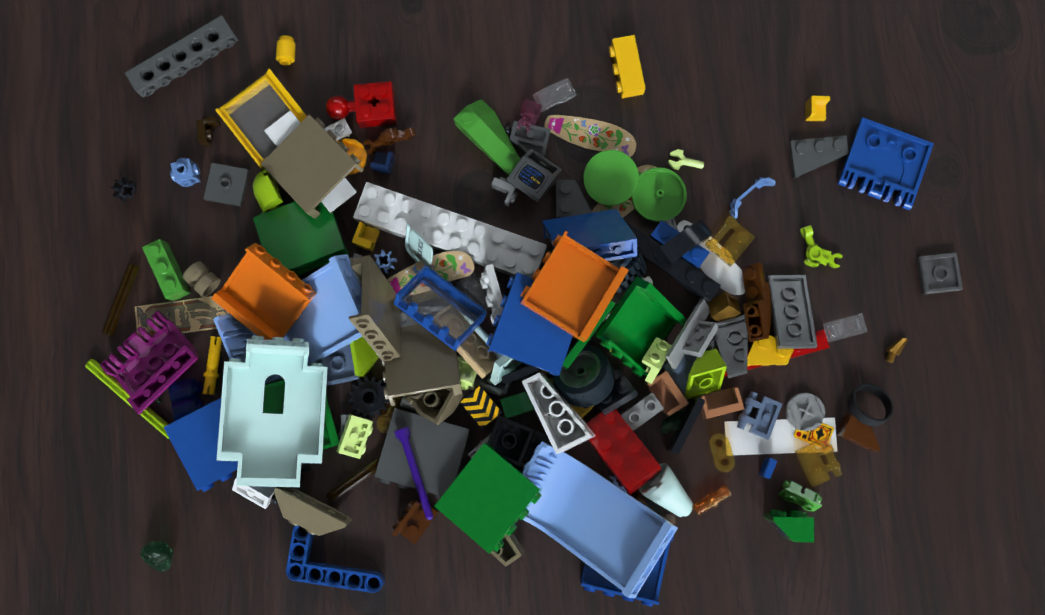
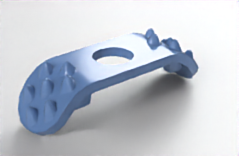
[729,177,776,219]

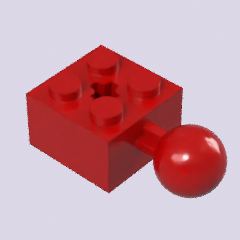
[326,81,397,128]

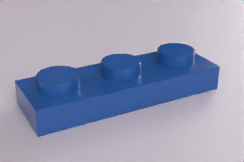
[650,220,710,269]

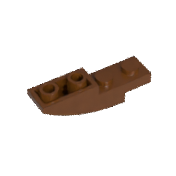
[741,263,771,342]

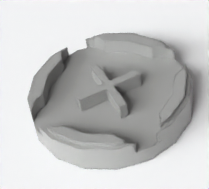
[785,392,825,431]

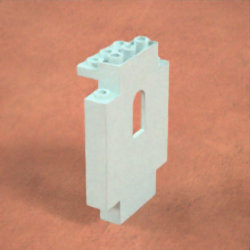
[217,336,327,487]

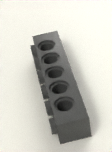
[125,15,239,97]

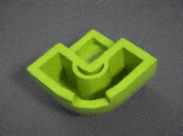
[252,169,283,212]

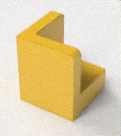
[805,96,830,121]
[352,222,380,252]

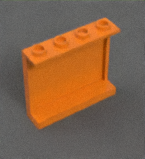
[520,231,629,343]
[211,243,317,340]

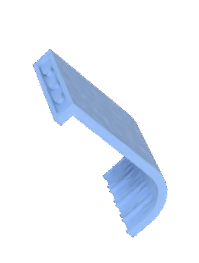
[213,254,362,385]
[522,441,678,598]

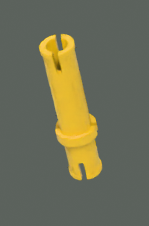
[202,336,222,395]

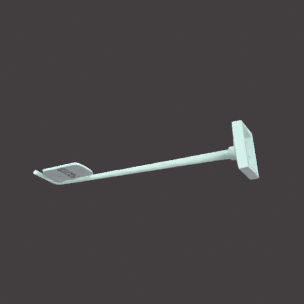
[405,224,523,385]

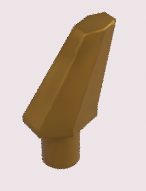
[885,338,908,363]

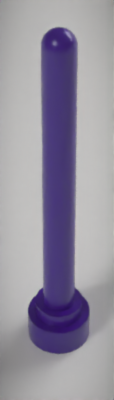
[394,426,433,520]

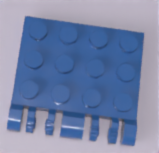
[837,117,934,210]

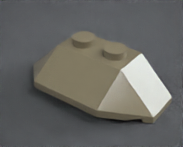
[274,487,352,536]

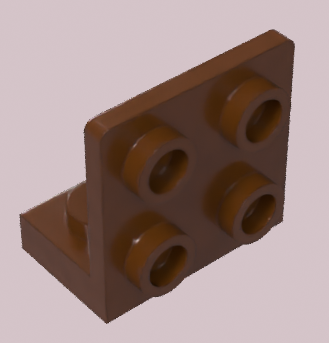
[392,498,439,544]

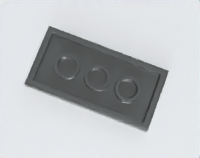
[766,275,817,349]

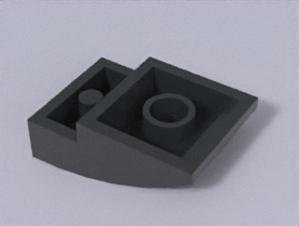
[488,416,552,468]

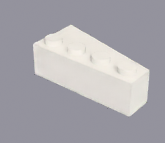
[522,373,596,454]

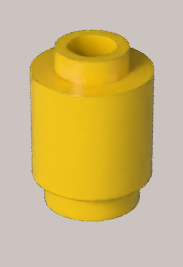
[276,36,296,66]

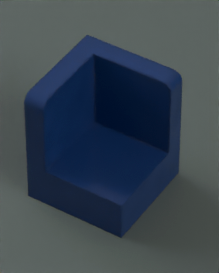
[370,151,395,175]

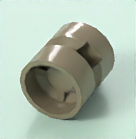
[183,261,221,297]

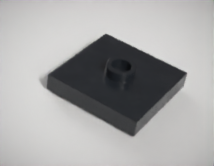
[501,365,542,384]

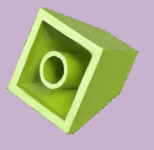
[350,336,379,377]
[684,349,727,400]

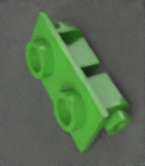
[778,480,822,512]

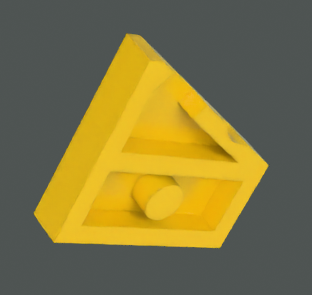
[748,335,794,366]

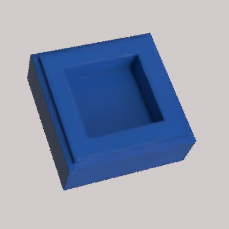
[759,457,777,479]

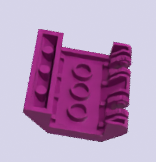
[100,310,198,415]

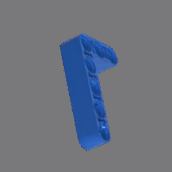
[286,526,385,593]

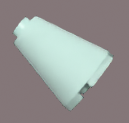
[639,463,693,517]

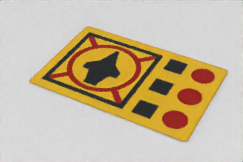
[794,423,834,450]

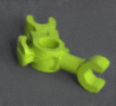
[800,225,843,268]

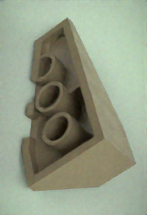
[404,388,463,425]

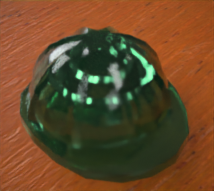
[140,541,173,573]

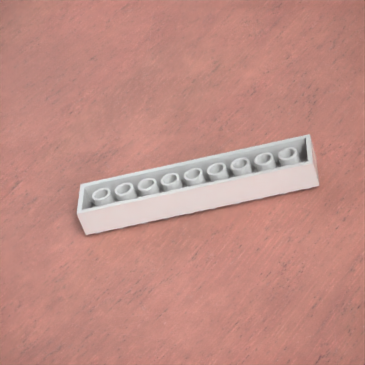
[353,182,547,278]

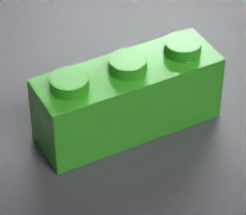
[142,239,191,301]

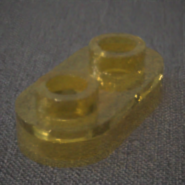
[709,433,735,472]

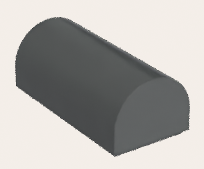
[474,372,511,398]

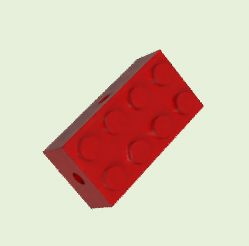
[586,409,661,495]

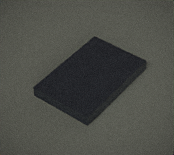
[666,397,705,454]

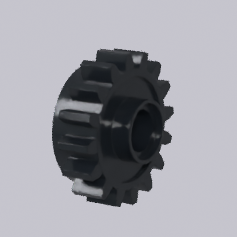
[348,376,390,419]

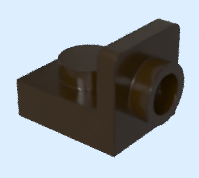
[196,116,220,147]

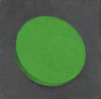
[584,150,639,205]
[631,168,687,223]

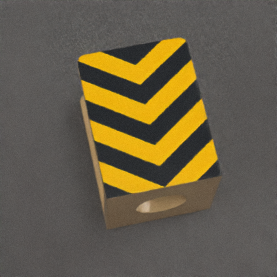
[461,387,502,429]

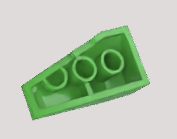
[454,99,520,176]

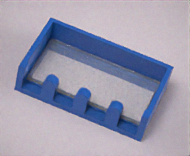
[394,266,487,352]

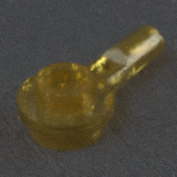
[377,397,400,433]

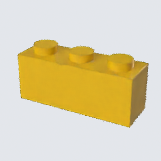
[609,35,646,99]

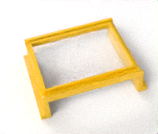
[215,69,307,170]

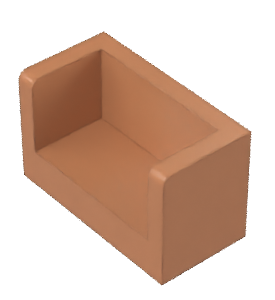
[645,371,689,416]
[698,386,744,419]

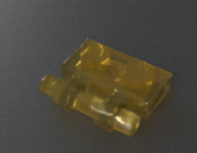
[795,438,842,487]

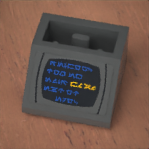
[507,148,562,202]

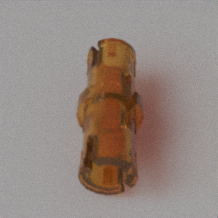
[692,485,732,516]

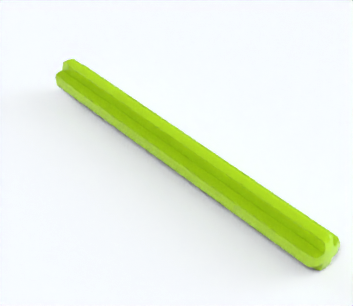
[85,359,169,439]

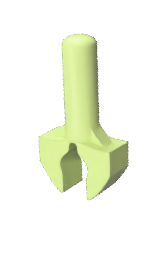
[668,149,704,170]

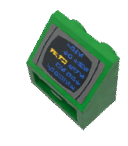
[764,510,814,543]

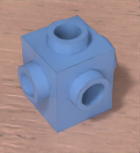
[170,158,201,187]

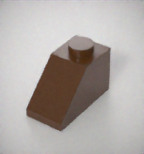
[836,414,880,452]

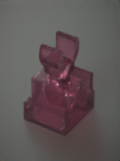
[517,99,542,133]

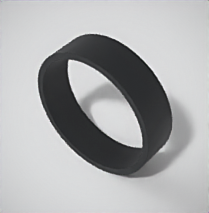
[848,383,894,426]

